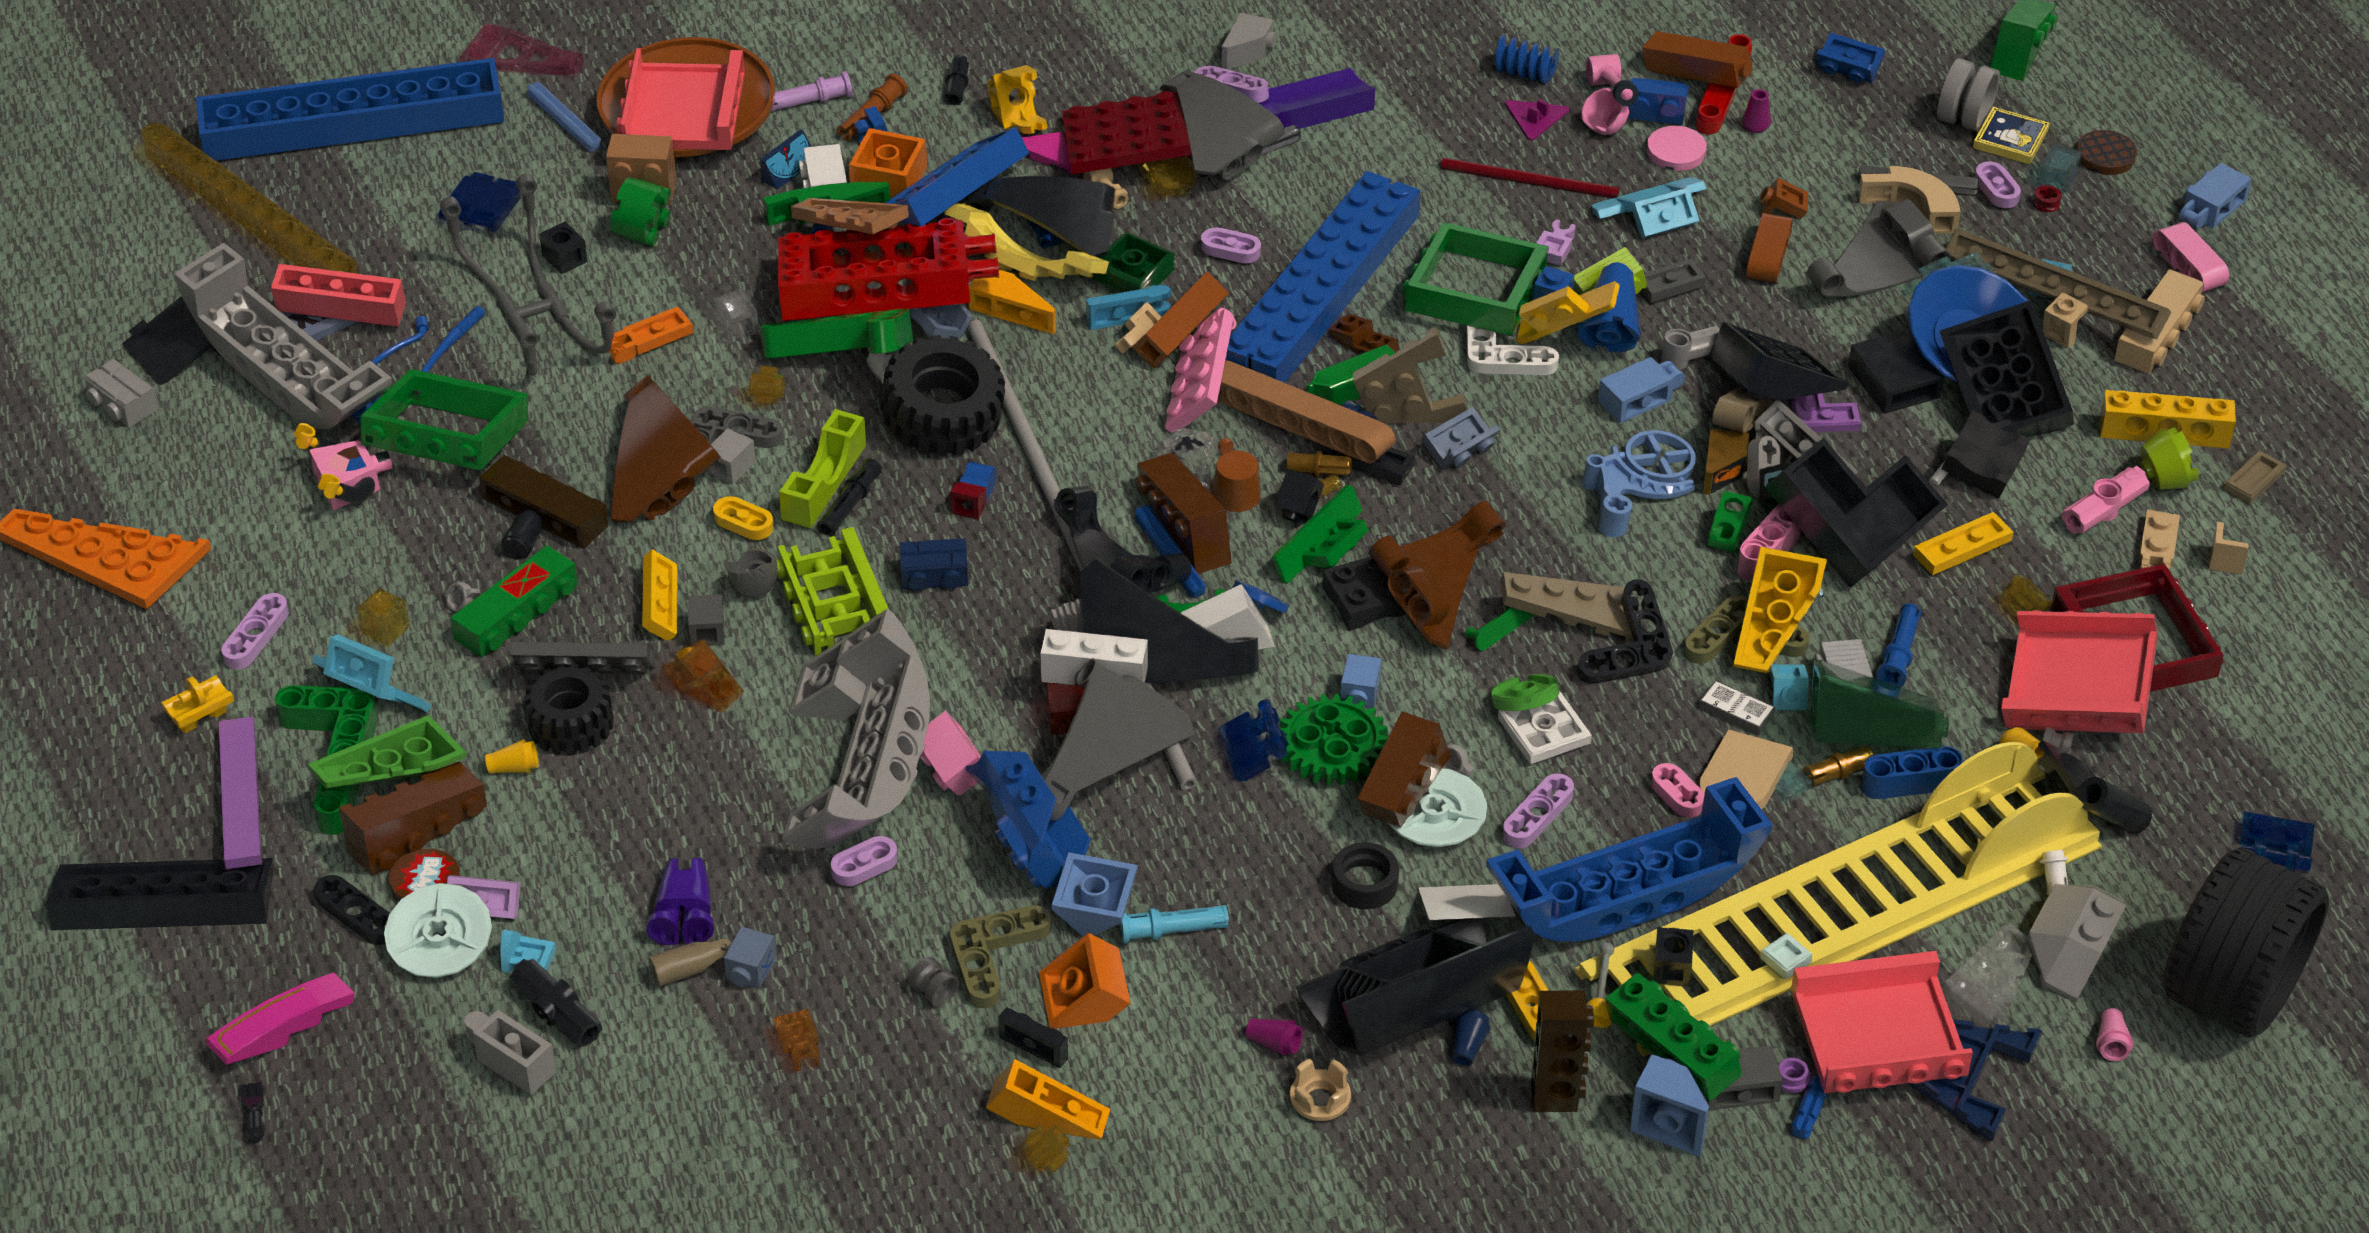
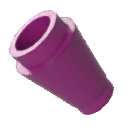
[1742,89,1771,133]
[1246,1018,1303,1056]

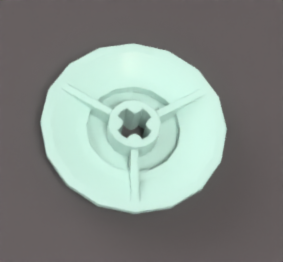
[1388,768,1487,847]
[384,883,492,978]

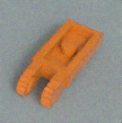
[602,307,694,364]

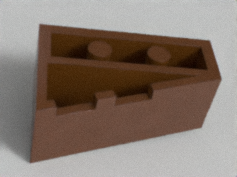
[1357,711,1451,827]

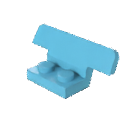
[1592,177,1706,239]
[312,635,431,713]

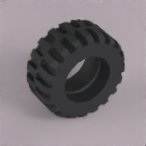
[881,335,1005,457]

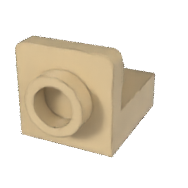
[2043,293,2088,348]

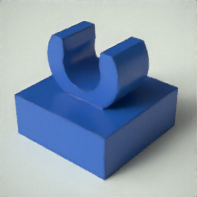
[854,106,887,144]

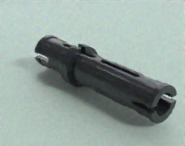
[817,458,882,537]

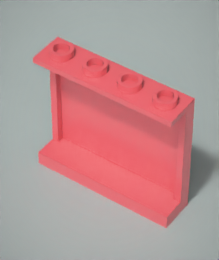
[617,48,745,150]
[2001,610,2158,733]
[1791,951,1973,1094]

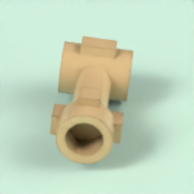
[1084,168,1128,209]

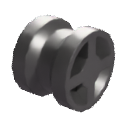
[2043,727,2074,754]

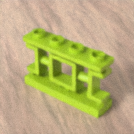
[776,527,888,656]

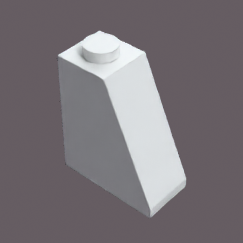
[1181,584,1275,649]

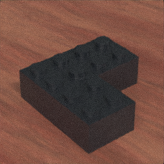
[1765,437,1948,587]

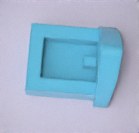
[500,929,556,973]

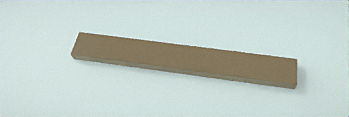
[1946,228,2171,340]

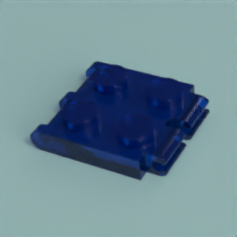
[438,172,521,232]

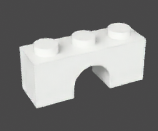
[1041,629,1148,685]

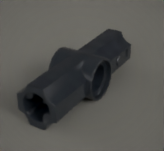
[509,959,603,1048]

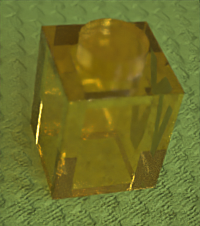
[358,588,410,647]

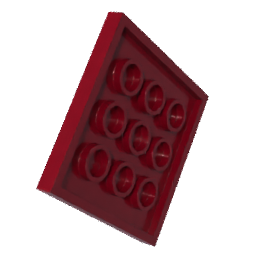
[1062,91,1191,174]

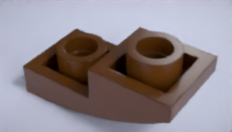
[1329,313,1399,355]

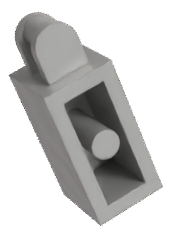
[464,1010,556,1095]

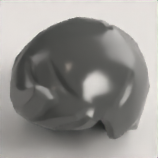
[728,549,778,597]

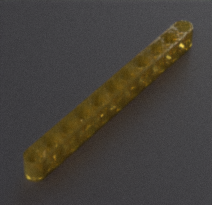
[141,123,359,274]

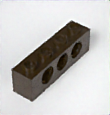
[1530,990,1594,1112]

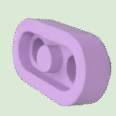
[1975,162,2021,208]
[1201,228,1261,263]
[831,836,898,886]

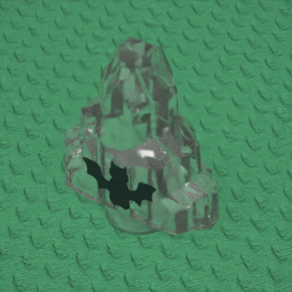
[1153,428,1218,490]

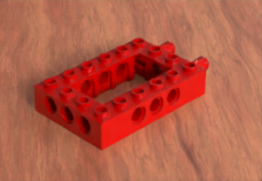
[778,218,999,321]

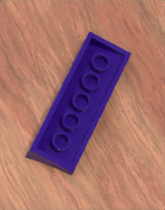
[1259,68,1375,129]

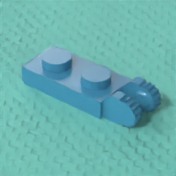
[1086,284,1171,330]

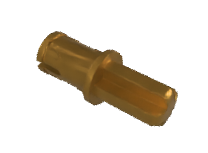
[1287,451,1352,477]

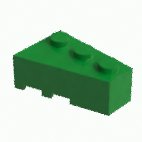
[1991,0,2058,81]

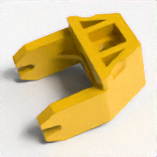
[986,65,1048,134]

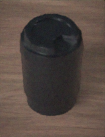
[501,510,543,560]

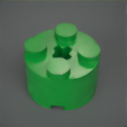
[610,177,671,247]

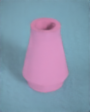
[2096,1008,2133,1061]

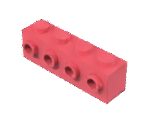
[271,264,406,327]

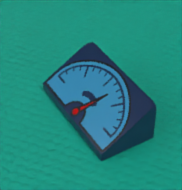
[760,130,811,189]

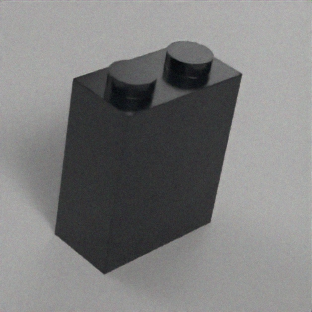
[1848,329,1944,414]

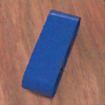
[1861,746,1963,799]

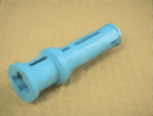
[1119,905,1229,944]

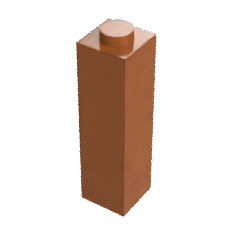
[1642,31,1752,88]
[1132,271,1229,368]

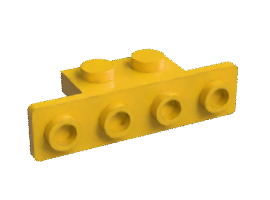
[1516,281,1620,344]

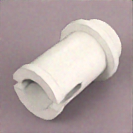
[2040,850,2068,895]

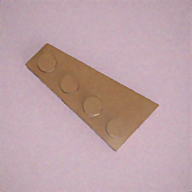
[791,198,909,234]

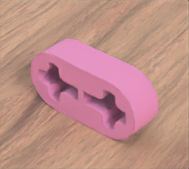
[1651,763,1704,818]

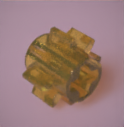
[749,366,785,404]
[1024,1124,1070,1172]

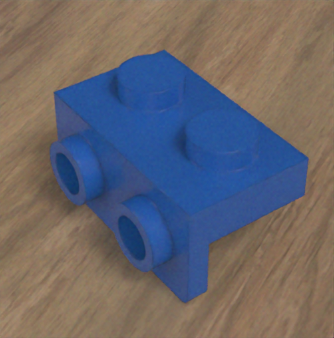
[1816,32,1885,83]

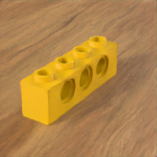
[2099,390,2236,449]

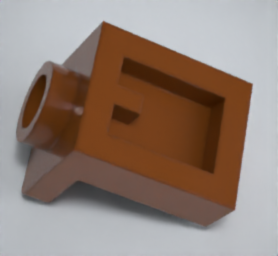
[1759,177,1808,219]

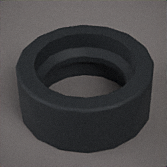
[1331,842,1399,910]

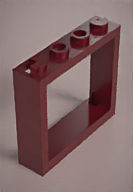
[2050,563,2224,692]

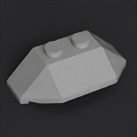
[1755,400,1858,475]
[2027,884,2127,1001]

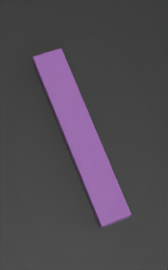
[219,717,262,869]

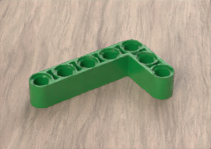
[760,309,913,358]
[275,685,377,835]

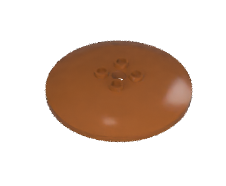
[597,37,775,157]

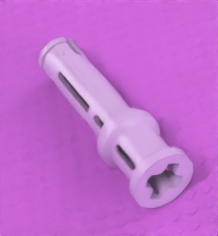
[772,71,853,111]

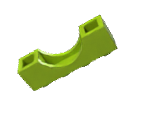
[779,409,866,528]

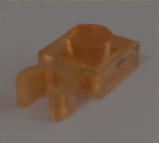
[773,1009,820,1071]

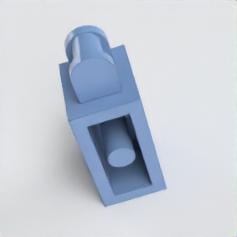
[2179,163,2252,229]
[1598,357,1686,423]

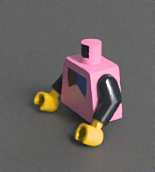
[294,423,393,510]

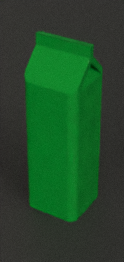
[1306,344,1395,406]

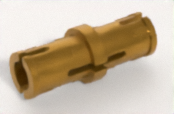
[1803,746,1873,787]

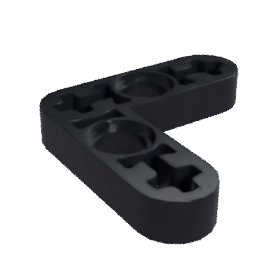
[1576,579,1673,684]

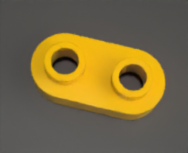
[713,496,774,540]

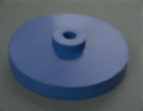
[1232,579,1290,613]

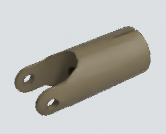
[648,939,731,987]

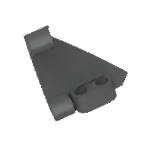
[1160,71,1284,180]
[1805,199,1951,297]
[1041,658,1195,822]

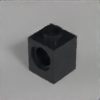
[539,221,588,274]
[1274,469,1324,523]
[1653,927,1694,987]

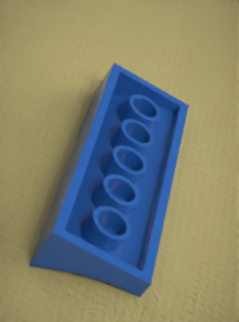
[885,127,1029,226]

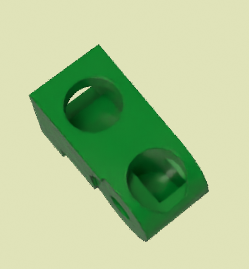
[1708,490,1752,553]

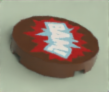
[389,848,460,902]

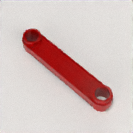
[1695,34,1753,135]

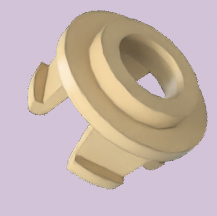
[1290,1059,1351,1121]

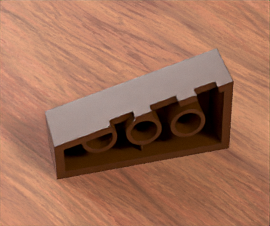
[1135,452,1232,574]
[339,761,487,876]

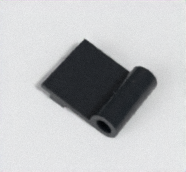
[122,296,220,385]
[2038,740,2152,834]

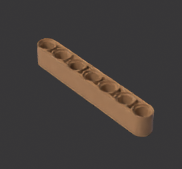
[1217,360,1396,464]

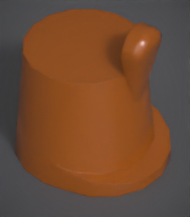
[1209,438,1261,512]

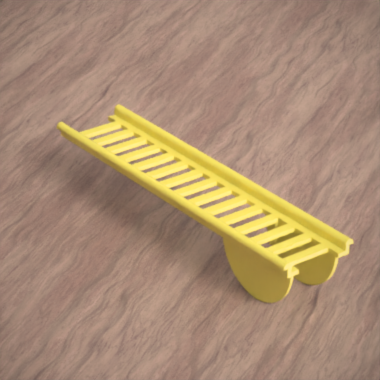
[1575,742,2102,1057]

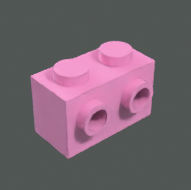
[920,711,981,796]

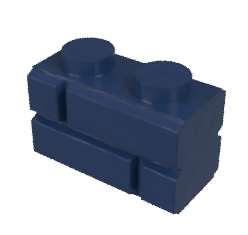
[900,538,968,591]

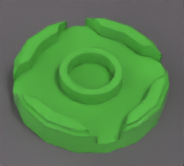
[1491,674,1560,711]

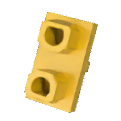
[161,675,234,733]

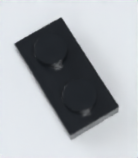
[998,1007,1068,1068]

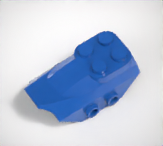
[965,751,1091,890]

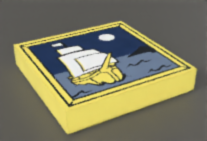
[1973,107,2049,164]

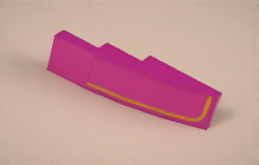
[205,972,355,1065]

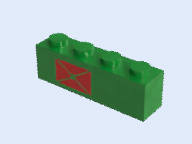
[450,545,578,658]

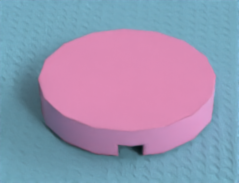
[1647,126,1707,171]

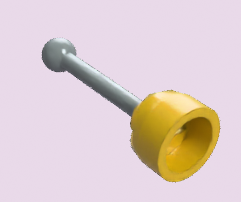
[1586,942,1614,1028]

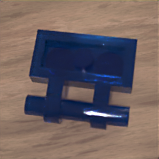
[1219,699,1287,782]
[2239,811,2315,872]

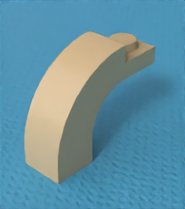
[1858,166,1961,234]

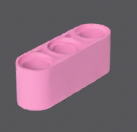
[2153,222,2230,292]
[1737,504,1801,582]

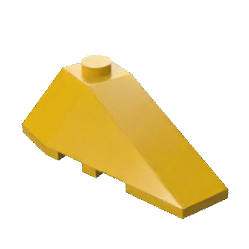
[1733,547,1827,673]

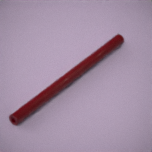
[1441,157,1620,198]

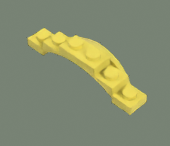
[943,203,1109,281]

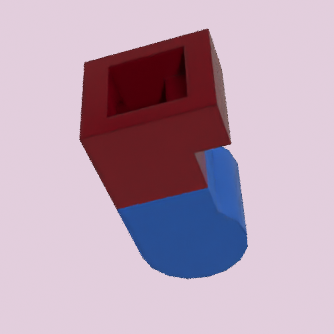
[950,461,997,520]

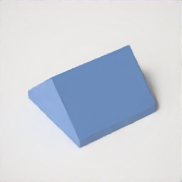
[1052,852,1138,936]

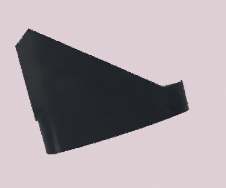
[963,176,1115,257]
[1080,558,1259,683]

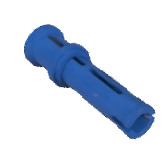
[1876,603,1922,688]

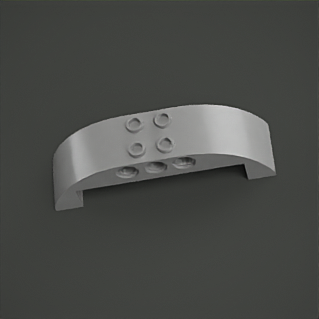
[174,243,392,429]
[782,608,930,849]

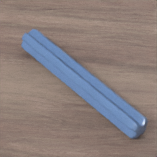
[527,81,601,152]

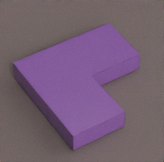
[1790,393,1862,432]

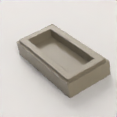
[2222,450,2287,505]

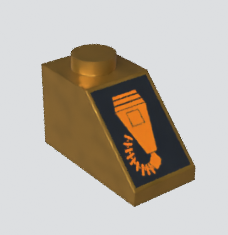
[1703,429,1749,495]

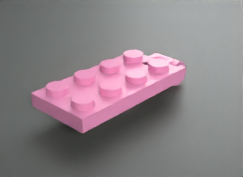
[1165,308,1236,434]

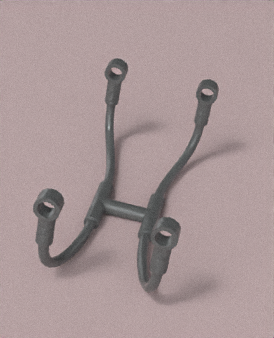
[440,173,616,376]

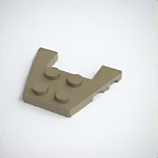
[1353,327,1469,424]

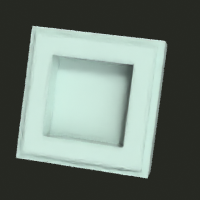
[1760,933,1813,980]

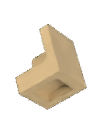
[2209,522,2249,575]

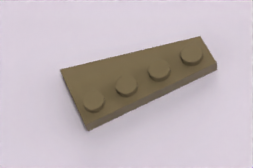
[1500,572,1634,642]

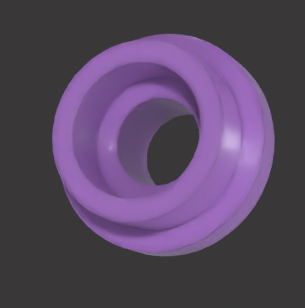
[1778,1058,1811,1093]

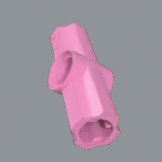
[2062,466,2150,534]

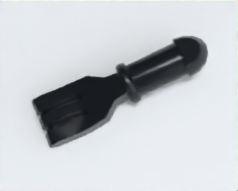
[239,1081,265,1143]

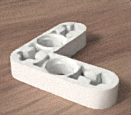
[1467,326,1559,375]

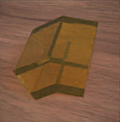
[2001,574,2053,620]

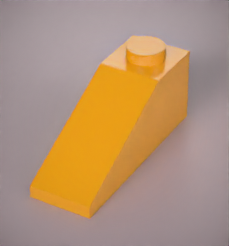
[969,270,1056,334]
[986,1059,1110,1140]

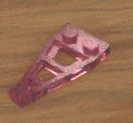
[460,23,583,76]

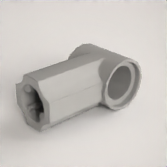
[1661,326,1720,370]

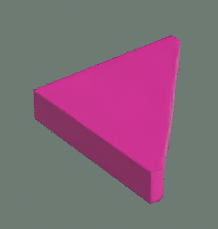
[1022,132,1072,174]

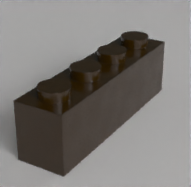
[479,455,608,549]

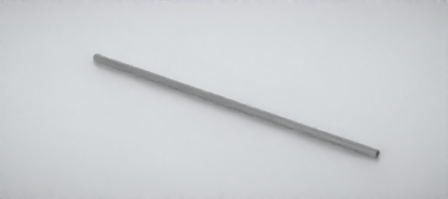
[967,320,1197,790]

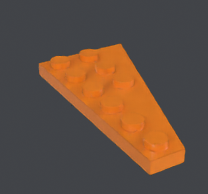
[0,509,211,609]

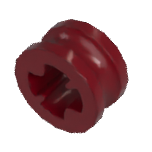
[2033,185,2062,213]

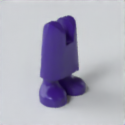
[646,858,715,945]

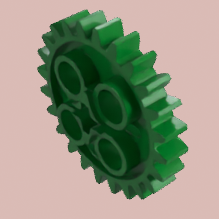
[1277,693,1388,786]

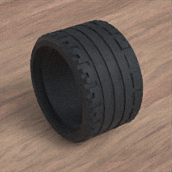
[2163,847,2329,1038]

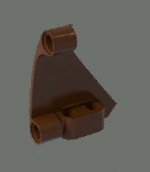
[611,375,721,523]
[1368,501,1506,650]

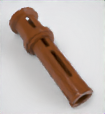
[836,73,908,142]

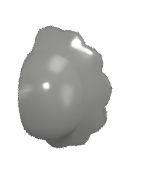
[444,582,481,612]
[1443,744,1474,775]

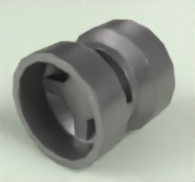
[908,957,959,1007]

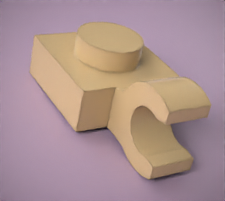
[1114,302,1161,354]

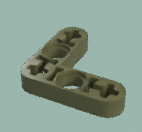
[1684,595,1809,664]
[950,905,1052,1008]

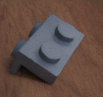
[909,304,972,340]
[1421,407,1501,469]

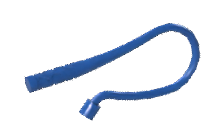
[371,306,485,372]

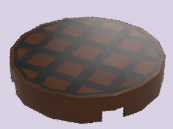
[2076,130,2138,175]

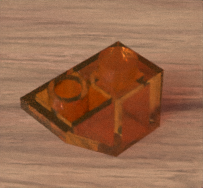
[662,639,744,713]

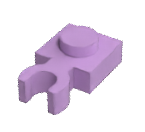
[1537,219,1575,266]

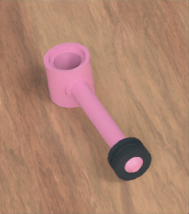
[1586,54,1639,106]

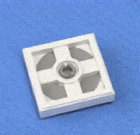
[1498,692,1592,764]

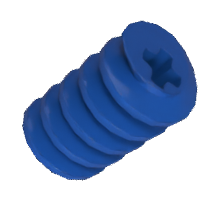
[1494,35,1559,84]

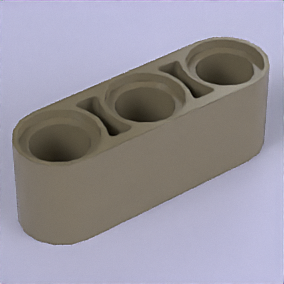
[1713,387,1773,433]

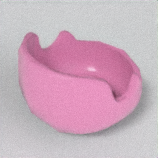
[1581,88,1629,136]

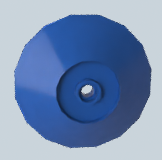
[1908,265,2028,383]

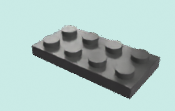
[510,642,656,674]

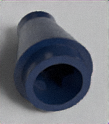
[1452,1009,1491,1066]

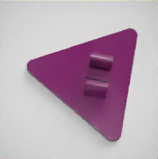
[1505,99,1570,140]

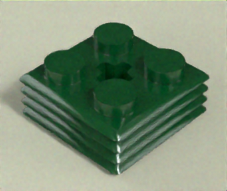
[1092,232,1175,293]

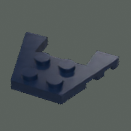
[1909,1019,2042,1141]

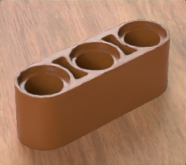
[1746,213,1793,284]

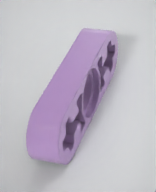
[1194,66,1269,103]
[221,593,289,669]
[1503,773,1574,848]

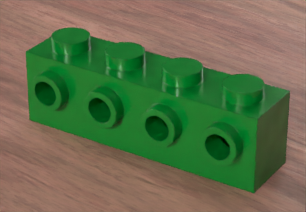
[1605,972,1742,1102]

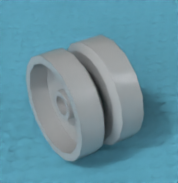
[1937,58,2000,132]

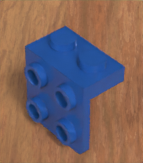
[1628,78,1689,125]

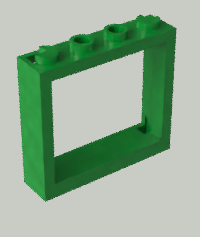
[1402,222,1549,336]
[361,369,528,470]

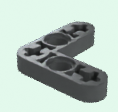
[690,407,783,477]

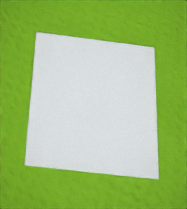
[1418,884,1516,920]

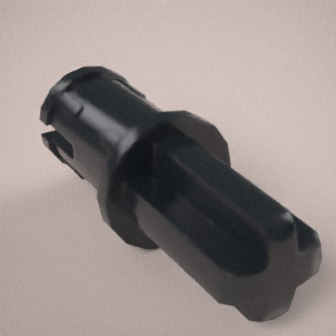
[944,55,969,105]

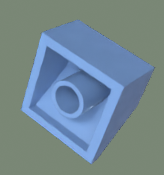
[1630,1054,1709,1156]

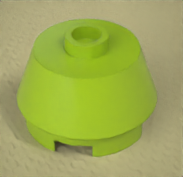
[2140,427,2199,490]

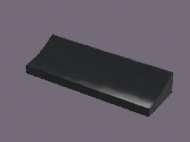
[47,858,274,931]

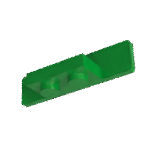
[1272,485,1369,583]

